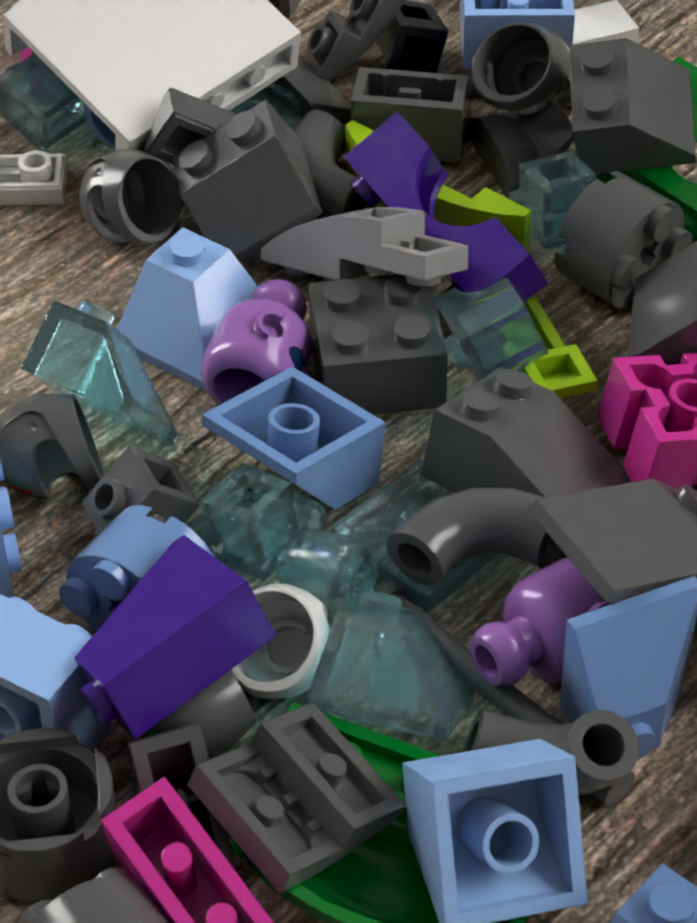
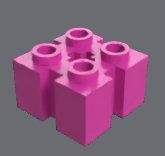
[597,353,697,489]

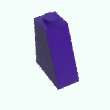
[74,535,277,739]

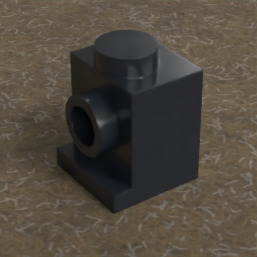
[375,0,449,73]

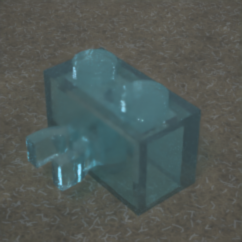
[0,51,86,151]

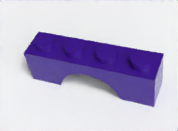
[344,112,548,329]

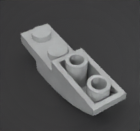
[261,207,468,286]

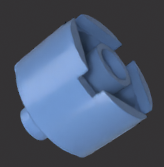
[59,505,215,632]

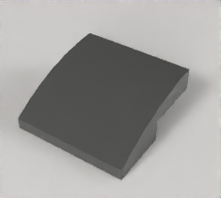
[187,702,406,894]

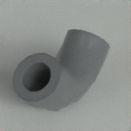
[292,110,367,219]
[386,488,561,585]
[463,708,639,796]

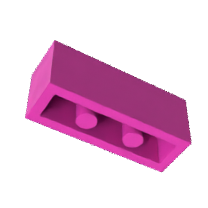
[101,776,274,923]

